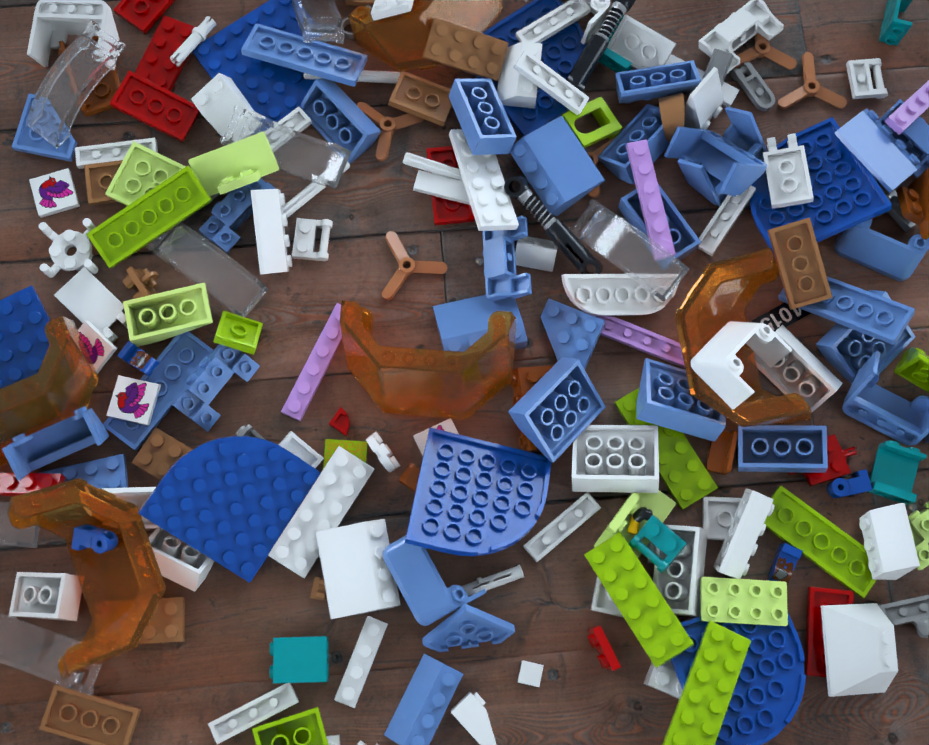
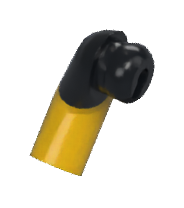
[627,507,653,535]

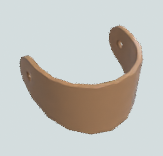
[658,92,685,143]

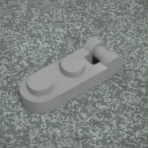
[731,61,775,111]

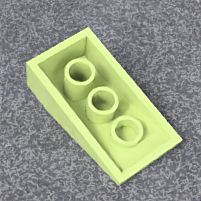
[123,283,213,347]

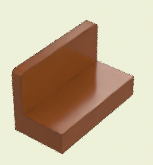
[705,430,738,475]

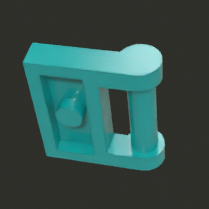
[629,515,688,573]

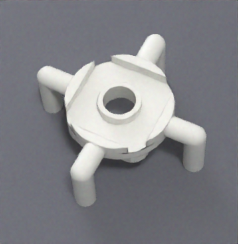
[39,218,98,278]

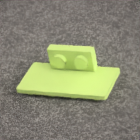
[188,132,279,196]
[594,490,676,558]
[700,577,788,626]

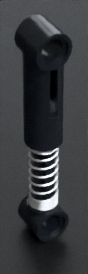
[565,0,636,92]
[504,175,603,274]

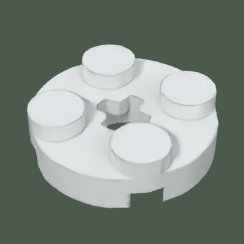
[366,431,400,473]

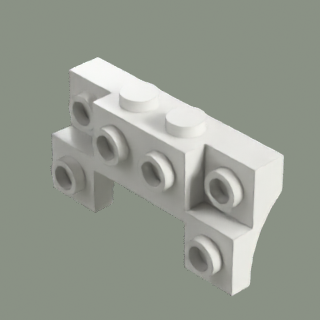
[699,0,784,73]

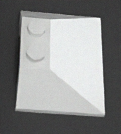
[821,603,898,697]

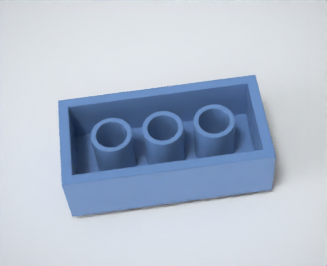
[448,78,517,155]
[618,184,701,271]
[738,425,828,473]

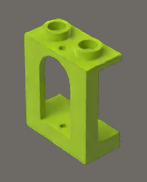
[562,96,622,148]

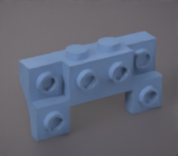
[878,99,929,178]
[199,178,276,254]
[482,215,532,302]
[171,344,260,432]

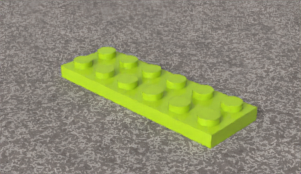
[87,166,213,268]
[614,388,718,510]
[764,485,877,599]
[584,532,694,669]
[662,621,751,745]

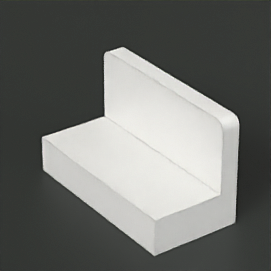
[515,236,557,272]

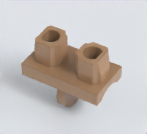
[123,266,159,299]

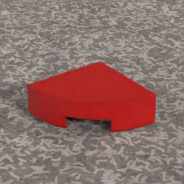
[329,407,350,436]

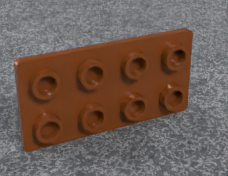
[896,168,929,240]

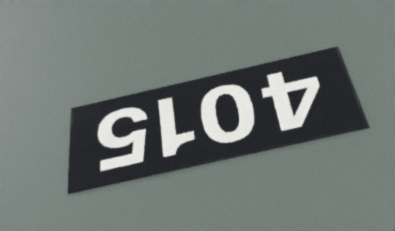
[752,303,811,332]

